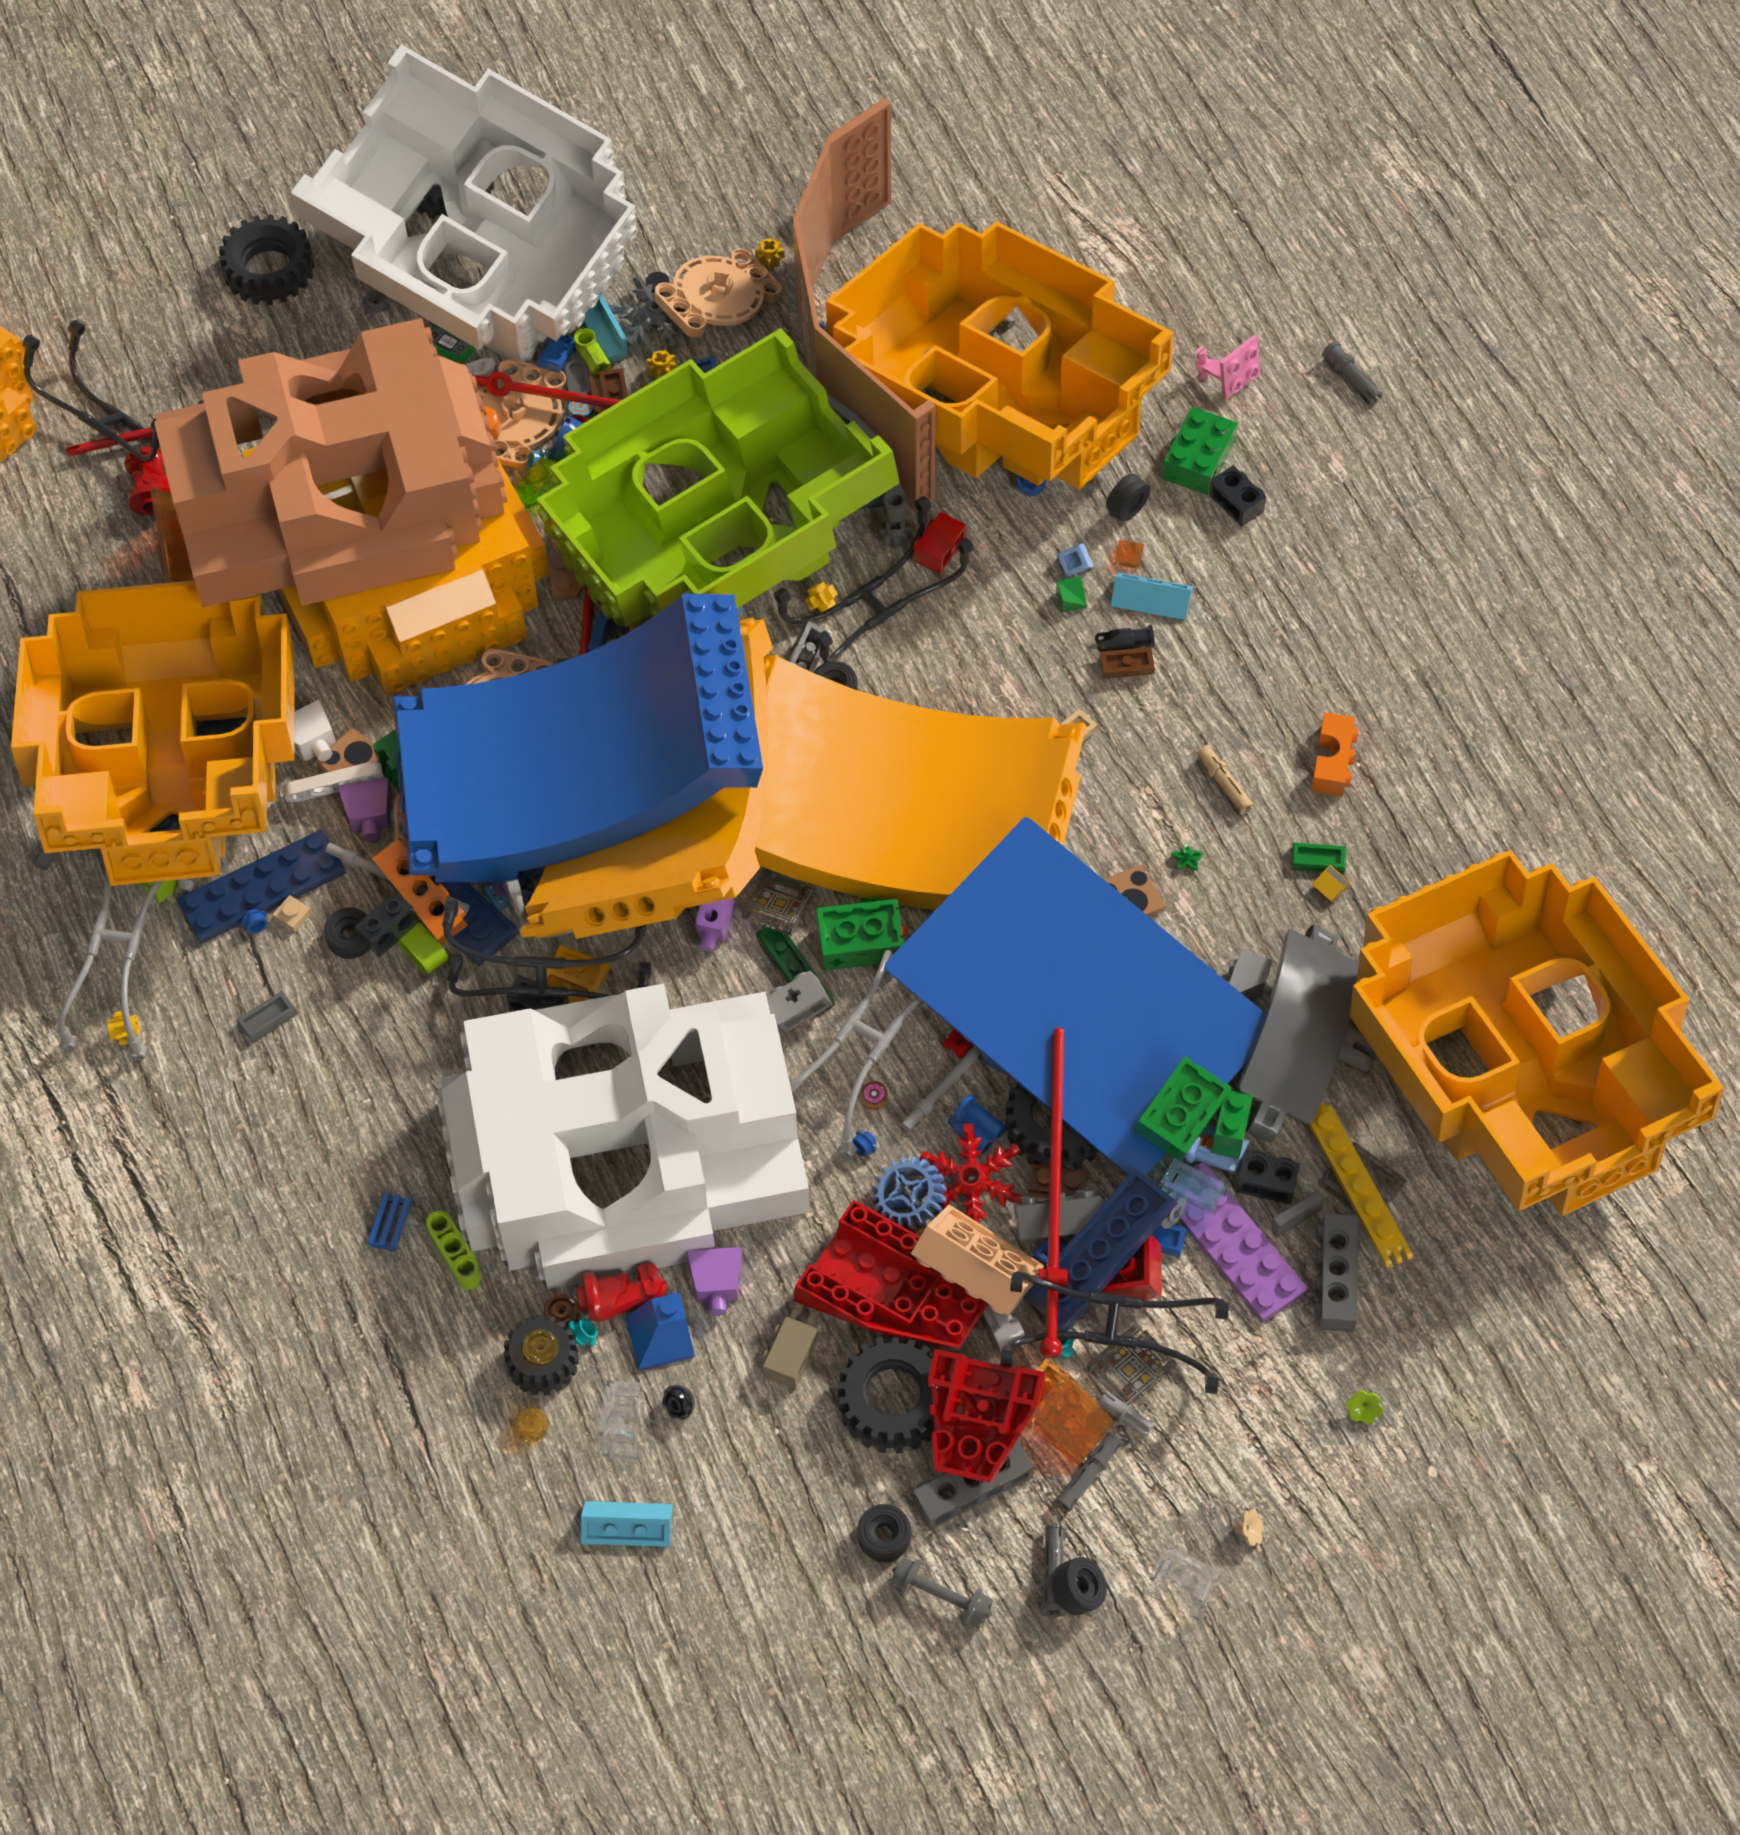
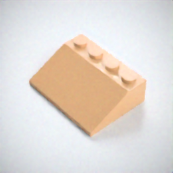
[911,1205,1045,1316]

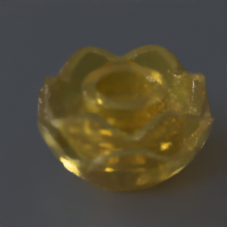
[523,1329,559,1365]
[513,1407,550,1443]

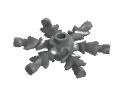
[608,276,690,350]

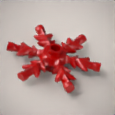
[919,1124,1023,1224]

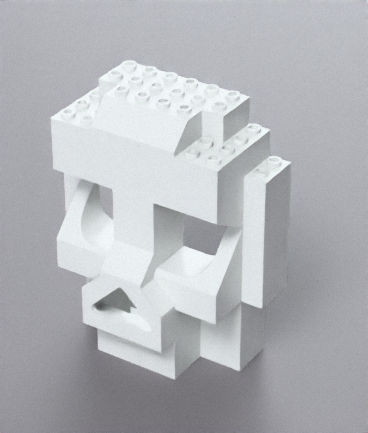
[291,45,638,362]
[437,984,810,1290]

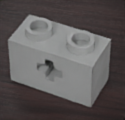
[767,971,832,1033]

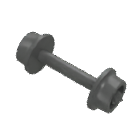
[890,1558,993,1628]

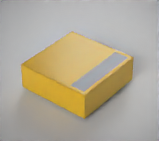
[1312,865,1351,904]

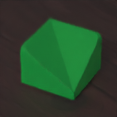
[1056,577,1087,612]

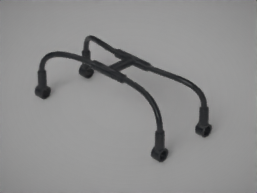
[22,320,204,462]
[773,496,974,663]
[442,900,651,999]
[1000,1271,1229,1395]

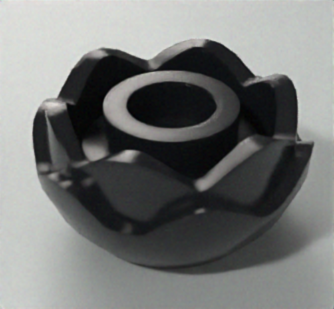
[662,1385,695,1420]

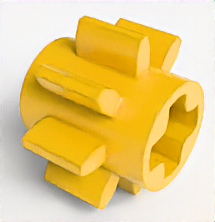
[755,238,785,269]
[647,350,677,379]
[805,581,838,613]
[107,1011,140,1046]

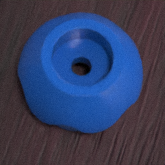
[1016,475,1046,496]

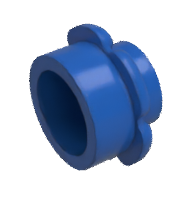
[241,909,268,934]
[852,1131,877,1157]

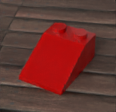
[1101,1234,1162,1300]

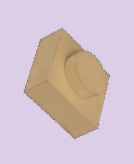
[1061,709,1098,741]
[272,895,312,933]

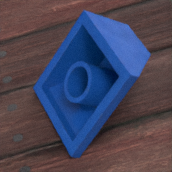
[625,1292,695,1371]

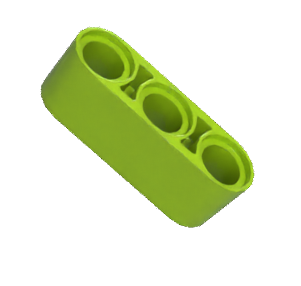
[396,922,449,975]
[426,1211,481,1290]

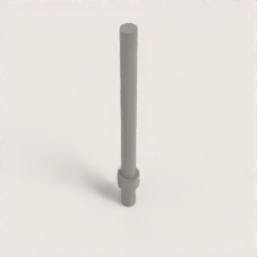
[325,843,470,914]
[901,1046,982,1131]

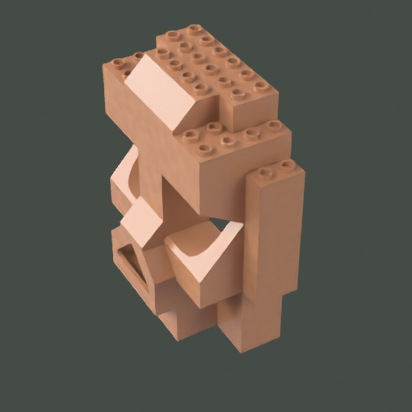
[154,318,507,607]

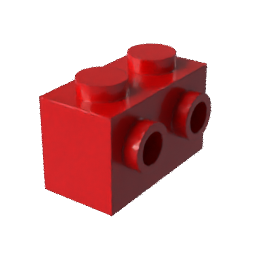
[913,511,967,574]

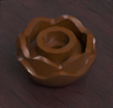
[544,1294,579,1328]

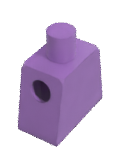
[338,778,392,842]
[695,898,736,952]
[687,1247,743,1316]

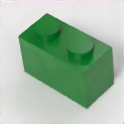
[1211,1090,1253,1159]

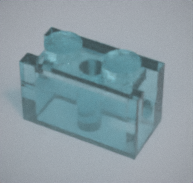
[1161,1158,1228,1216]

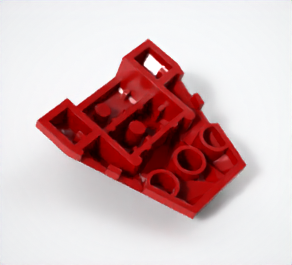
[928,1349,1047,1484]

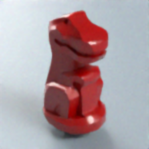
[124,446,172,515]
[576,1262,668,1322]

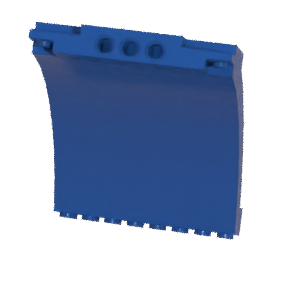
[393,594,763,882]

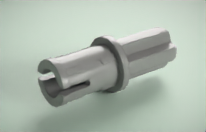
[1098,1391,1154,1437]

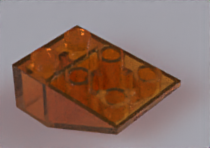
[1026,1358,1115,1465]

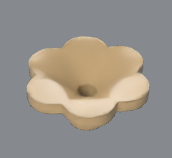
[1235,1509,1263,1546]

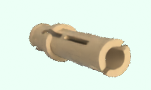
[1196,745,1255,815]

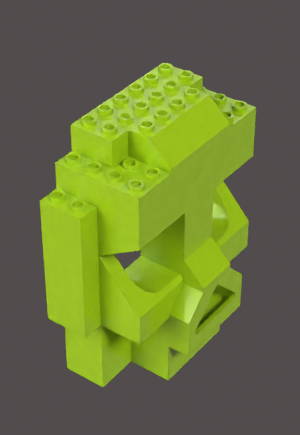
[537,328,899,627]

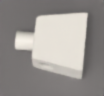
[294,699,336,762]

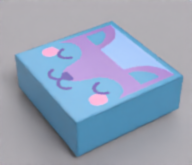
[483,882,510,911]

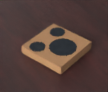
[316,728,377,773]
[1104,864,1166,917]

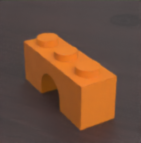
[1311,712,1359,797]

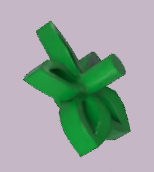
[1171,843,1203,871]

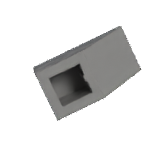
[1227,950,1272,1000]

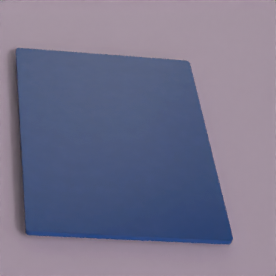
[885,817,1265,1176]

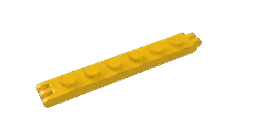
[1308,1101,1413,1268]

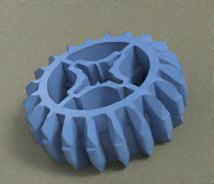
[871,1156,947,1232]

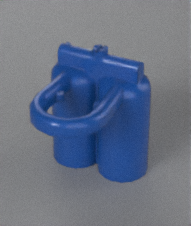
[947,1095,1006,1154]

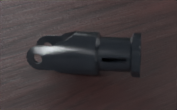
[1095,625,1155,652]

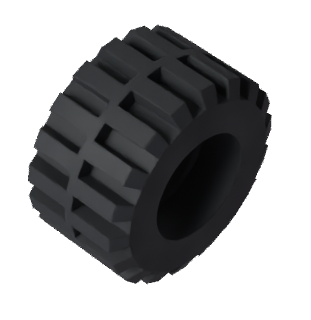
[503,1315,579,1396]

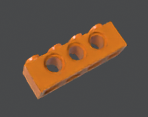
[372,839,468,946]

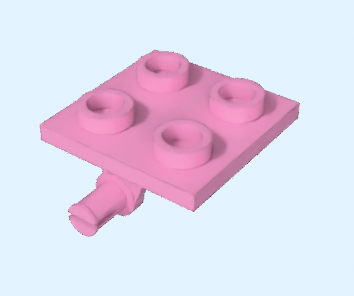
[1195,335,1260,400]

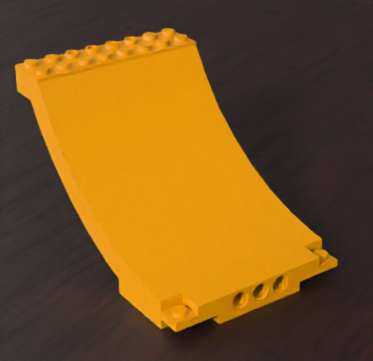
[520,617,773,939]
[754,654,1087,910]

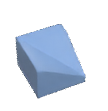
[1057,544,1093,577]

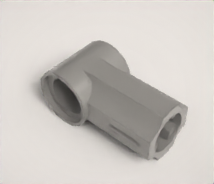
[982,1301,1025,1353]

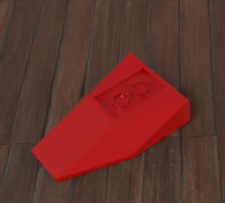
[793,1199,988,1351]

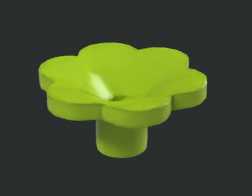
[1346,1390,1383,1424]

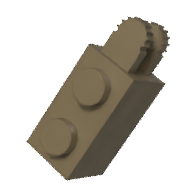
[761,1302,820,1389]

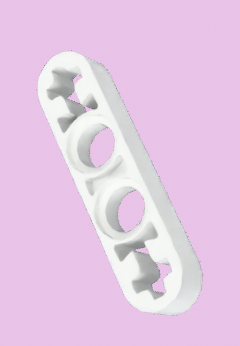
[283,762,384,802]

